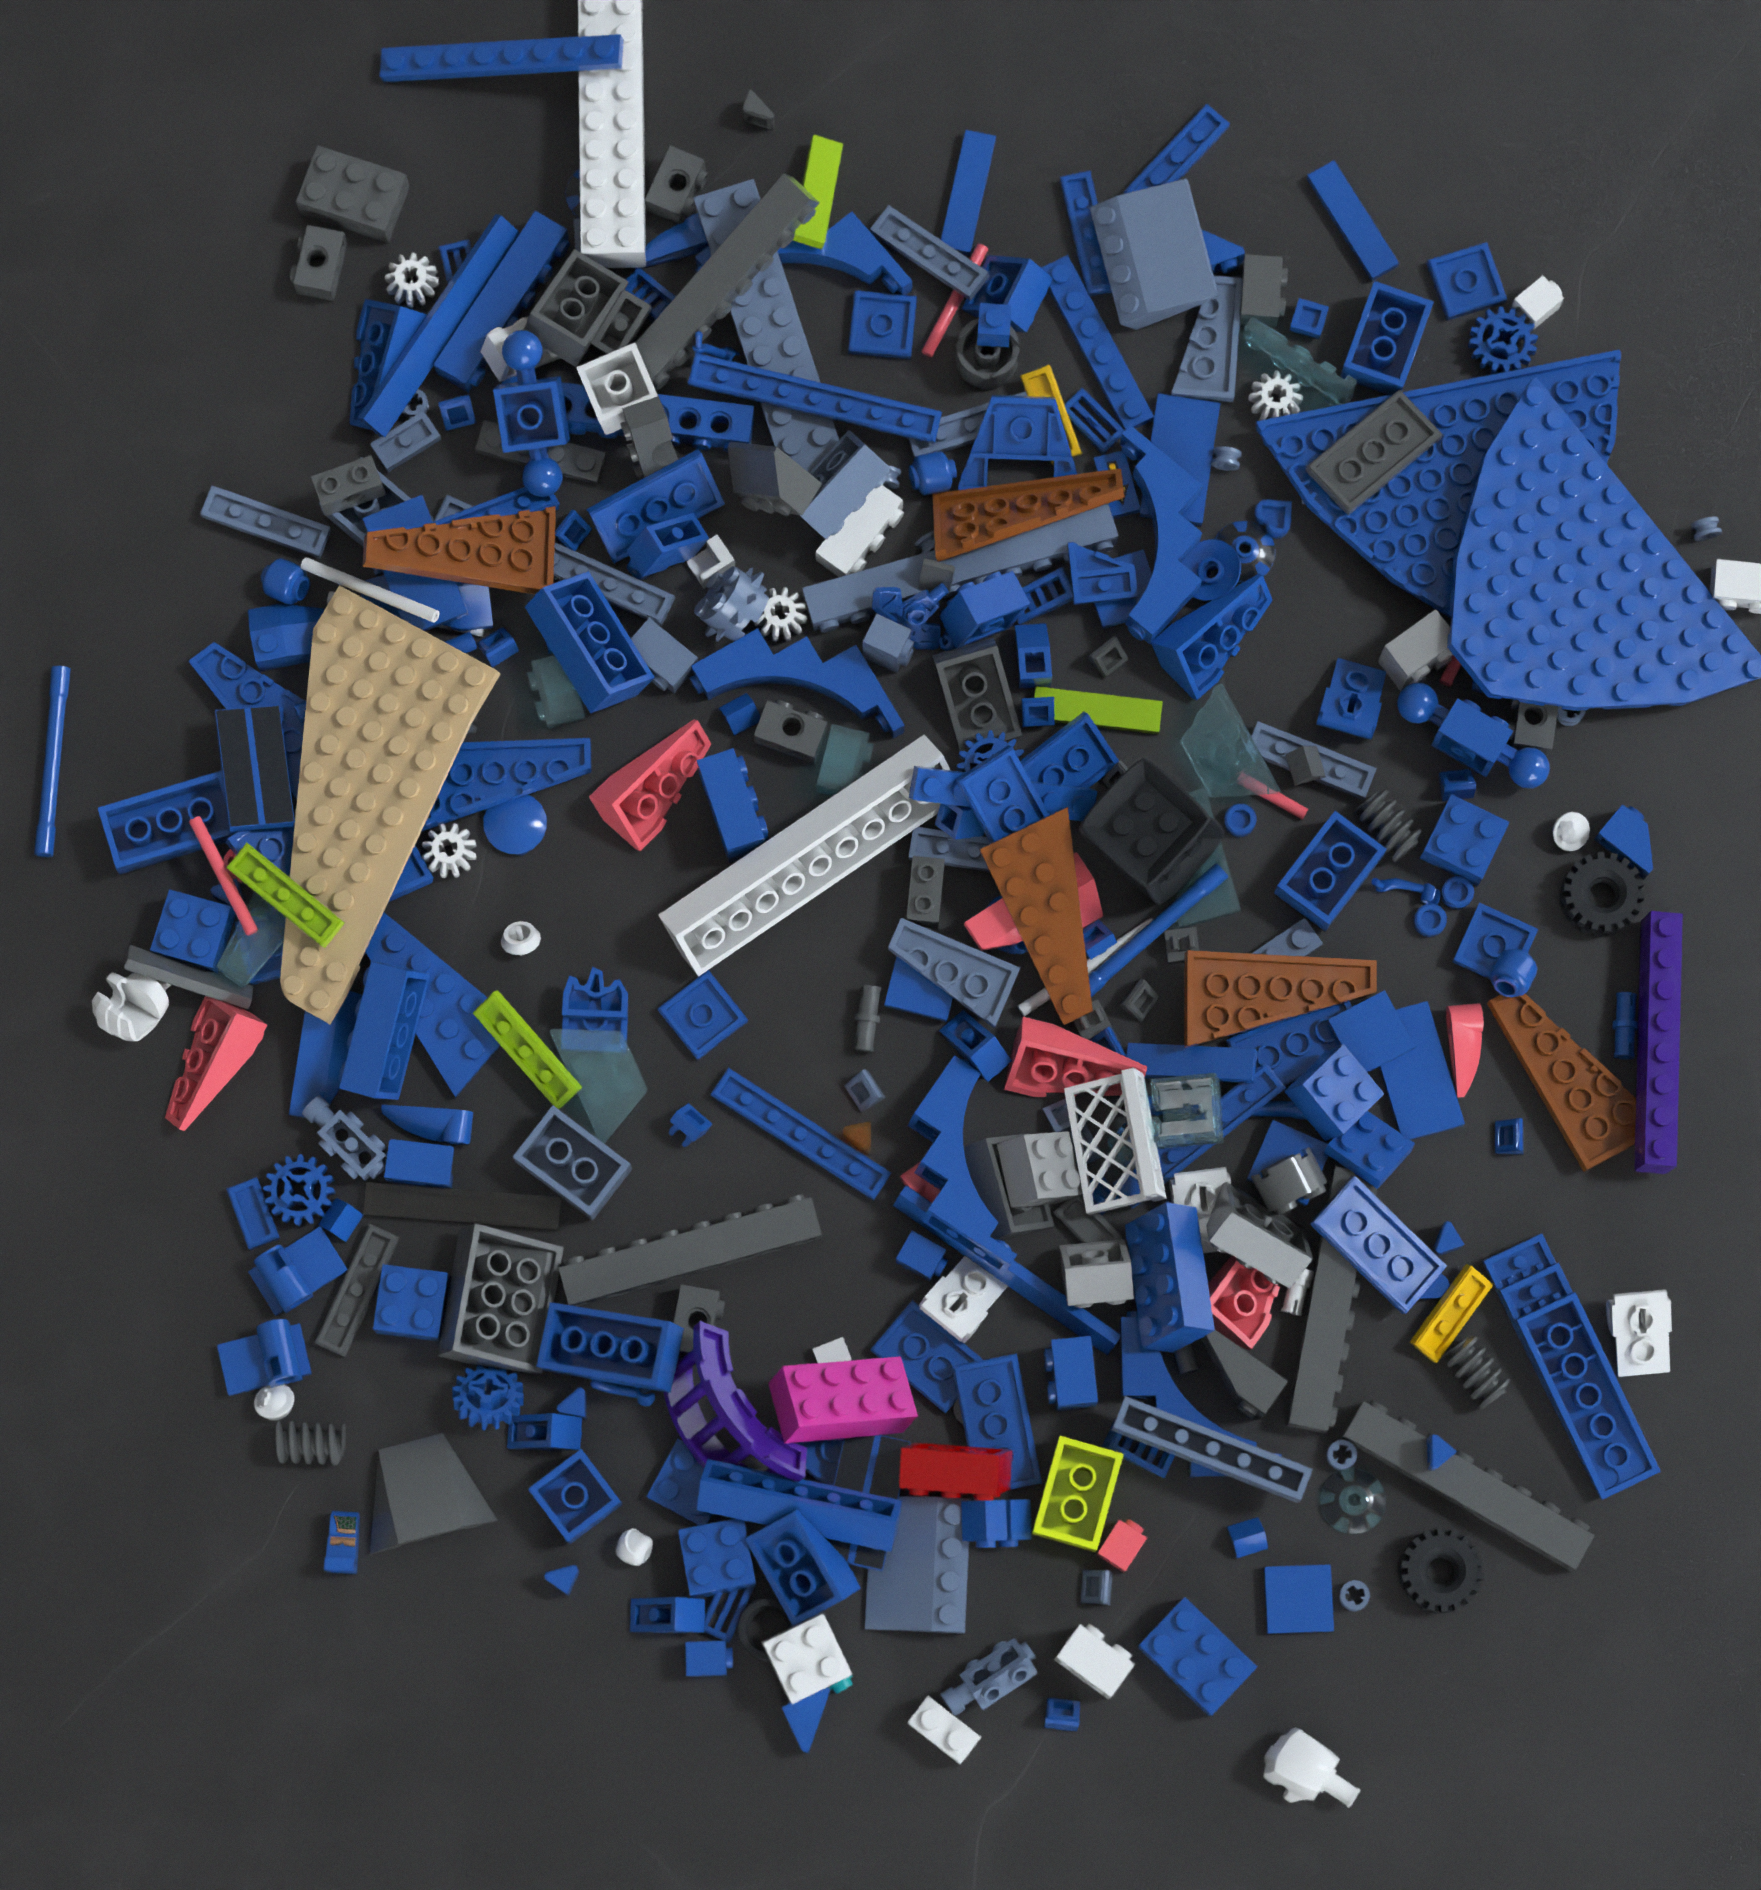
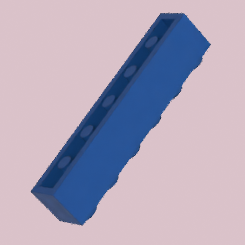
[434,210,570,393]
[697,1459,902,1552]

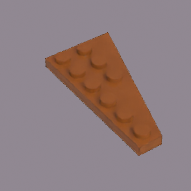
[933,468,1124,562]
[363,506,556,595]
[979,807,1093,1025]
[1184,950,1377,1048]
[1487,994,1636,1172]

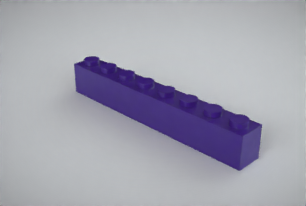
[1634,911,1683,1174]

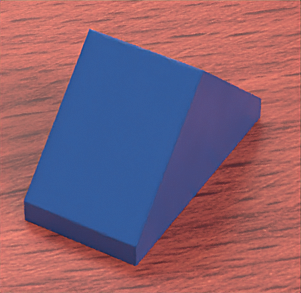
[782,1687,831,1753]

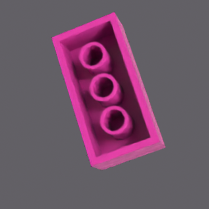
[768,1356,918,1444]

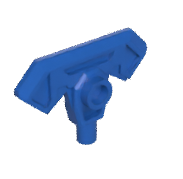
[872,583,949,649]

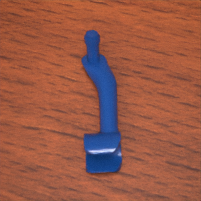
[692,331,740,362]
[1371,878,1441,905]
[590,1380,655,1406]

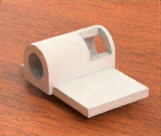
[1169,1167,1231,1253]
[919,1256,1008,1343]
[1606,1289,1672,1377]

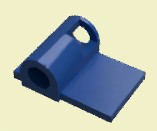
[1316,658,1387,740]
[248,1226,348,1316]
[217,1319,312,1396]

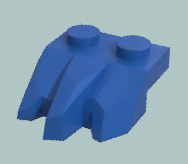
[561,966,628,1054]

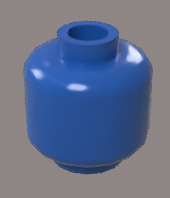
[908,451,957,495]
[261,558,310,605]
[1490,949,1538,997]

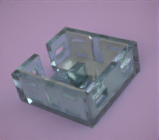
[1151,1073,1223,1149]

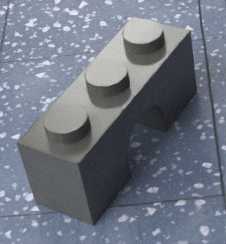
[620,396,678,482]

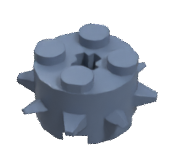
[694,566,769,642]

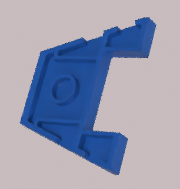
[958,395,1077,490]

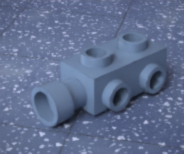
[302,1095,387,1181]
[940,1638,1038,1716]

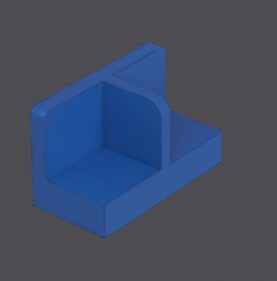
[384,1139,454,1190]

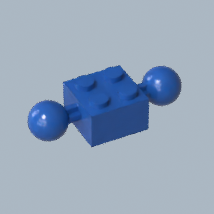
[493,330,570,497]
[1397,683,1550,789]

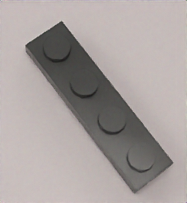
[475,420,606,485]

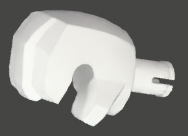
[92,972,171,1041]
[1264,1728,1360,1808]

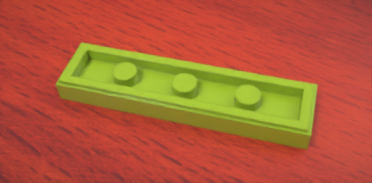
[793,134,843,249]
[1034,686,1163,735]
[226,843,345,948]
[473,990,583,1109]

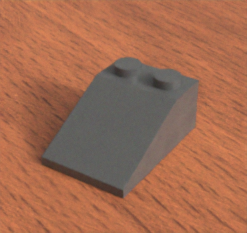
[932,638,1022,752]
[1200,1330,1288,1420]

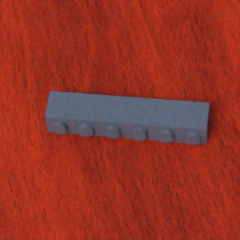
[1111,1396,1312,1503]

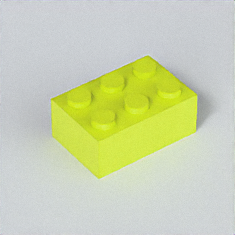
[1032,1436,1124,1552]

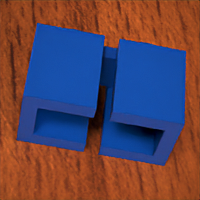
[961,1499,1032,1548]

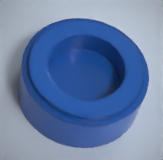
[1224,803,1257,837]
[1441,876,1474,910]
[1413,903,1447,937]

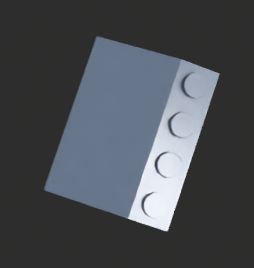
[1090,179,1219,330]
[865,1497,971,1634]

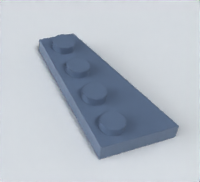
[1171,276,1243,402]
[888,918,1020,1029]

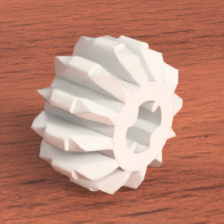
[385,252,439,308]
[1249,370,1303,420]
[754,587,807,642]
[422,823,477,878]

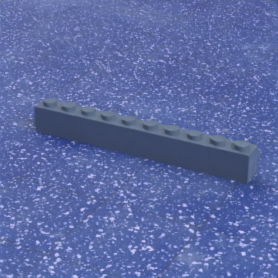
[802,503,1119,633]

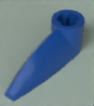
[634,213,708,269]
[381,1105,473,1145]

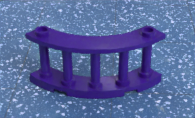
[664,1321,807,1482]

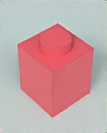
[1096,1519,1147,1573]

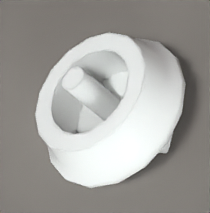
[1552,812,1590,851]
[501,921,541,956]
[254,1385,295,1421]

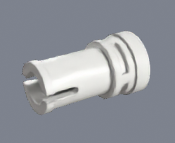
[1281,1269,1315,1316]

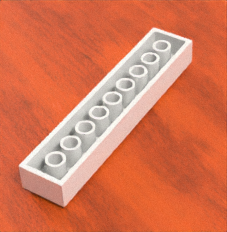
[578,0,646,268]
[658,735,950,976]

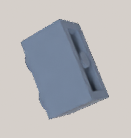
[863,614,914,673]
[631,618,698,693]

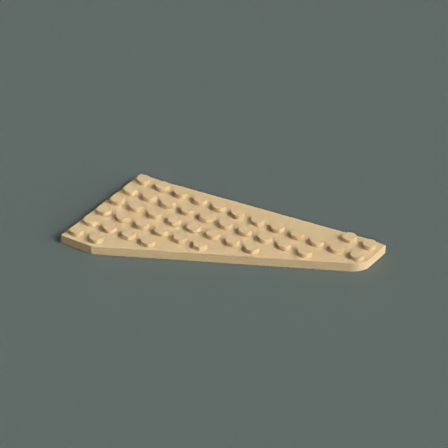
[280,585,500,1024]

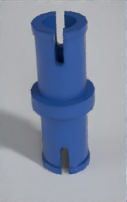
[1612,992,1638,1060]

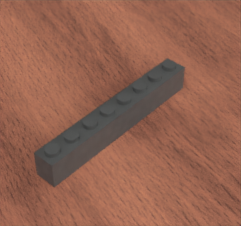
[635,174,819,390]
[1286,1166,1377,1434]
[559,1195,822,1307]
[1341,1400,1595,1572]

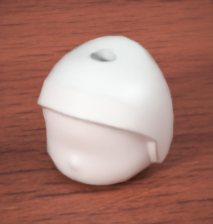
[616,1528,653,1566]

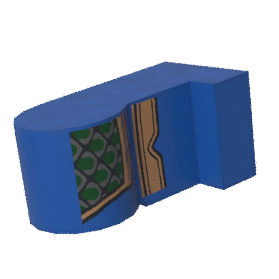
[324,1511,360,1574]

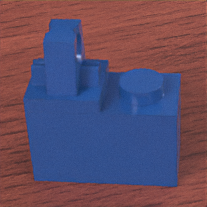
[626,513,709,580]

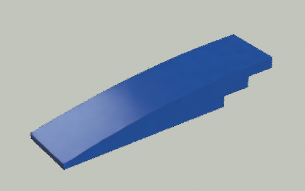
[1482,1233,1661,1500]

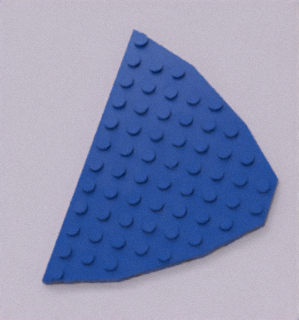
[1256,349,1621,618]
[1447,377,1761,711]

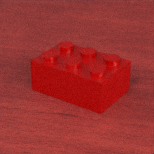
[899,1442,1012,1501]

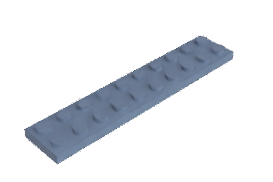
[693,179,839,473]

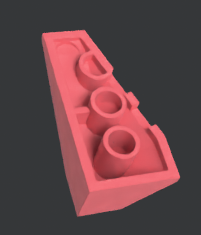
[589,719,711,851]
[964,852,1104,951]
[165,996,267,1131]
[1004,1017,1147,1097]
[1208,1255,1280,1350]

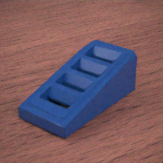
[625,268,676,323]
[1017,567,1073,625]
[1102,1419,1175,1478]

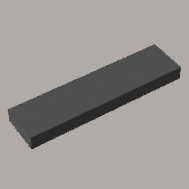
[124,945,254,1009]
[315,1224,400,1357]

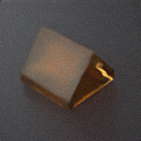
[843,1121,871,1155]

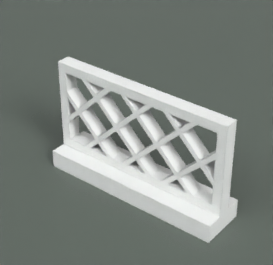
[1064,1067,1167,1215]

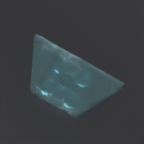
[1180,684,1281,797]
[549,1028,648,1143]

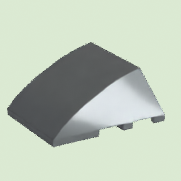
[370,1433,498,1555]

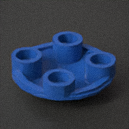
[483,795,547,856]

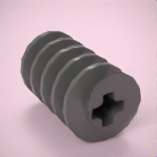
[1353,789,1422,862]
[1442,1335,1510,1410]
[275,1421,346,1465]

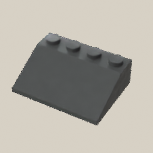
[437,1223,564,1374]

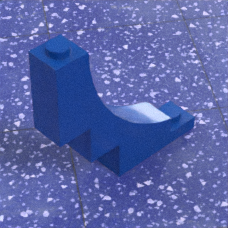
[695,211,912,295]
[1119,425,1203,644]
[689,628,905,739]
[907,1055,1017,1275]
[1119,1311,1290,1477]

